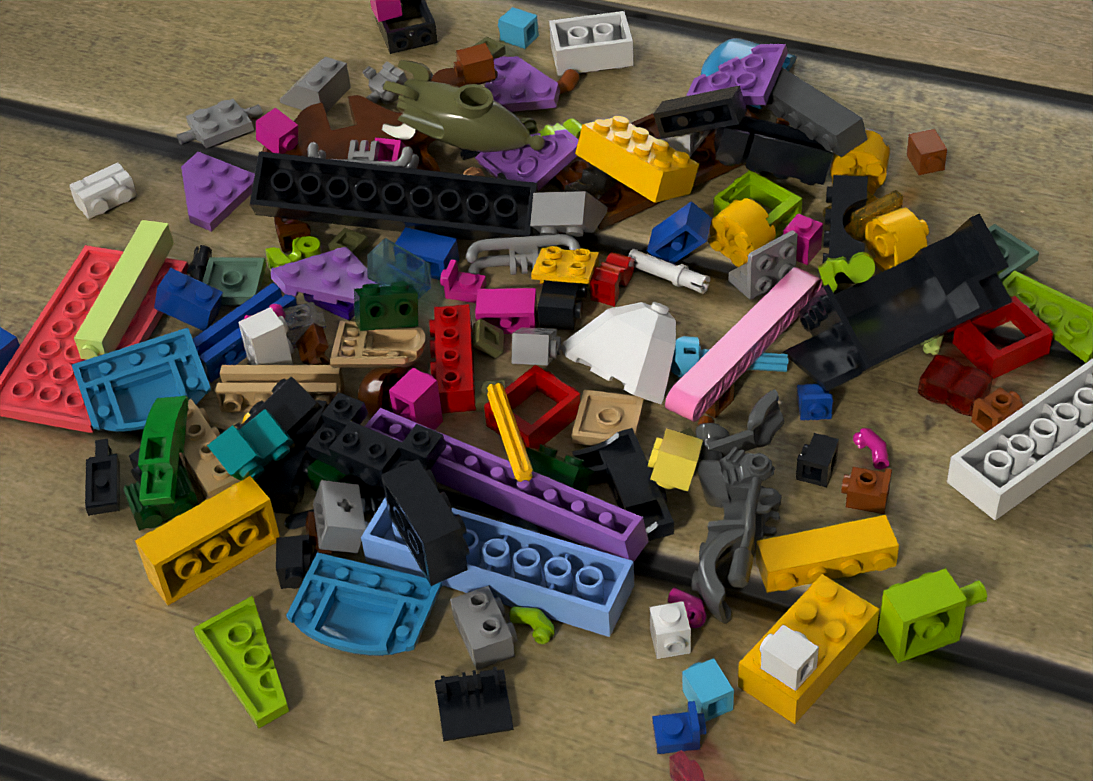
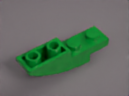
[138,395,189,506]

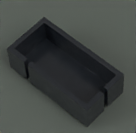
[714,115,833,185]

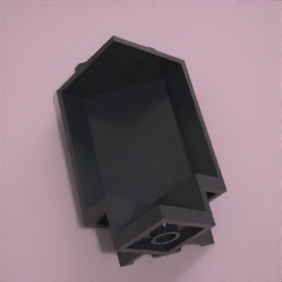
[782,213,1013,391]

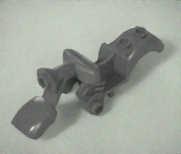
[692,389,784,624]

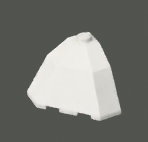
[561,302,676,404]

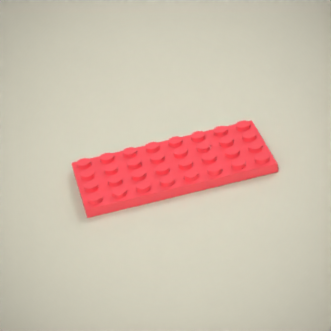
[0,245,188,433]

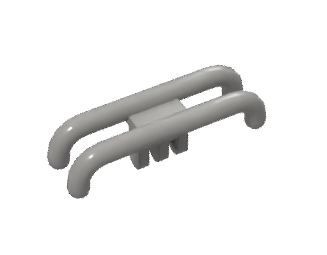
[307,140,419,169]
[466,234,581,275]

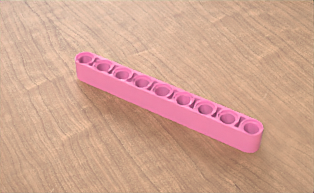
[665,267,822,422]

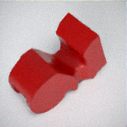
[591,252,635,307]

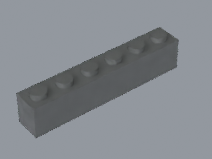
[760,67,867,157]

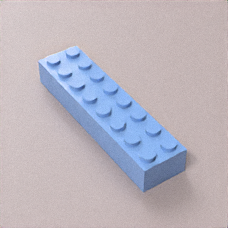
[361,497,634,637]

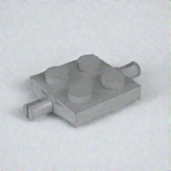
[177,99,263,148]

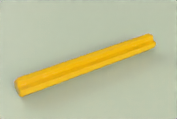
[487,383,533,482]

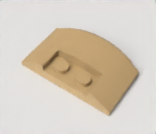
[330,321,426,368]

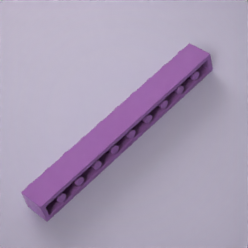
[364,408,649,562]

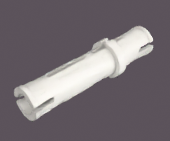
[628,249,710,294]

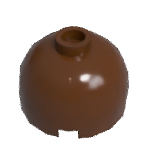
[358,366,409,420]

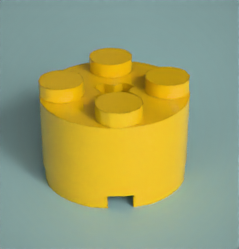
[830,129,890,196]
[708,198,776,267]
[865,207,929,272]

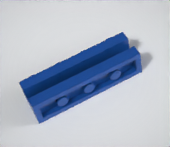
[193,283,300,383]

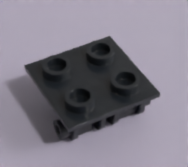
[435,667,514,742]

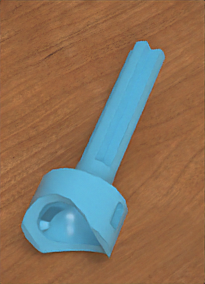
[671,336,788,377]

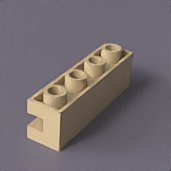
[215,365,345,412]

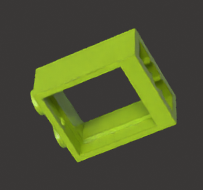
[713,170,802,239]

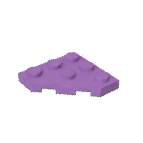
[686,44,788,106]
[485,56,560,112]
[475,129,579,191]
[181,152,255,232]
[271,247,384,304]

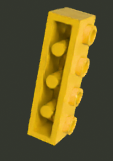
[756,515,899,593]

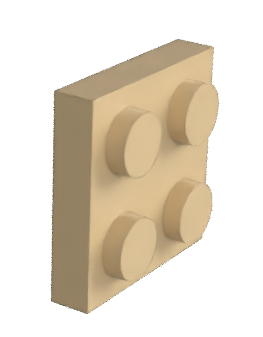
[571,390,645,446]

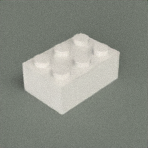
[549,11,633,76]

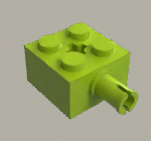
[878,568,988,663]

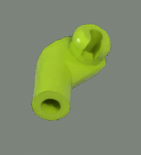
[509,607,555,644]

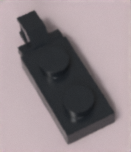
[85,438,120,516]

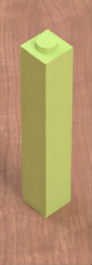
[74,220,174,360]

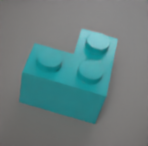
[207,409,294,481]

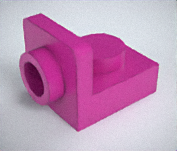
[440,259,487,303]

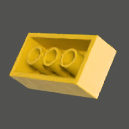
[575,116,699,203]
[135,476,280,605]
[738,574,879,724]

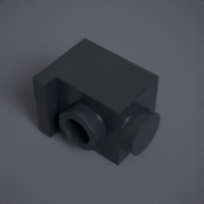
[796,433,839,488]
[276,534,314,589]

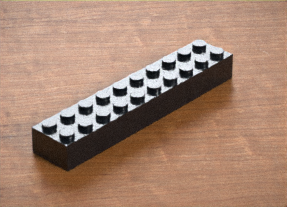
[250,151,538,241]

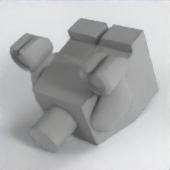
[363,61,407,105]

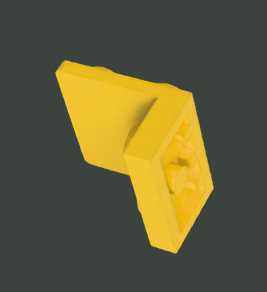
[531,246,599,288]

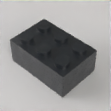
[381,459,470,586]

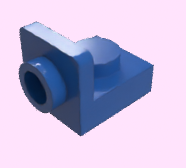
[797,384,833,420]
[652,701,706,754]

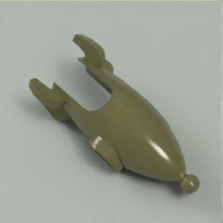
[382,60,545,153]

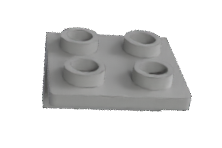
[728,230,798,300]

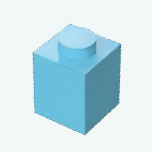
[498,7,539,49]
[682,658,734,722]

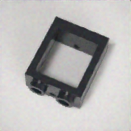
[375,0,438,54]

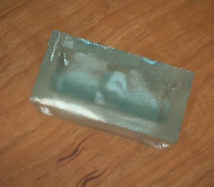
[367,238,431,299]

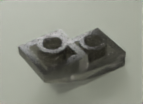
[564,166,618,199]

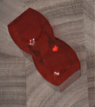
[917,355,993,416]

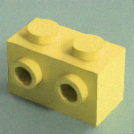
[647,428,703,492]

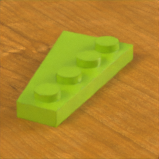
[1002,270,1093,363]
[193,595,289,729]

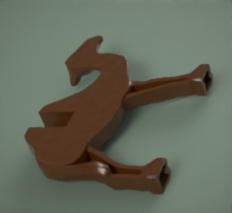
[262,68,498,253]

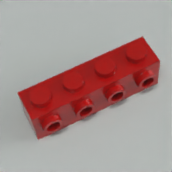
[429,304,476,414]

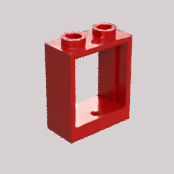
[953,296,1053,380]
[484,365,581,449]

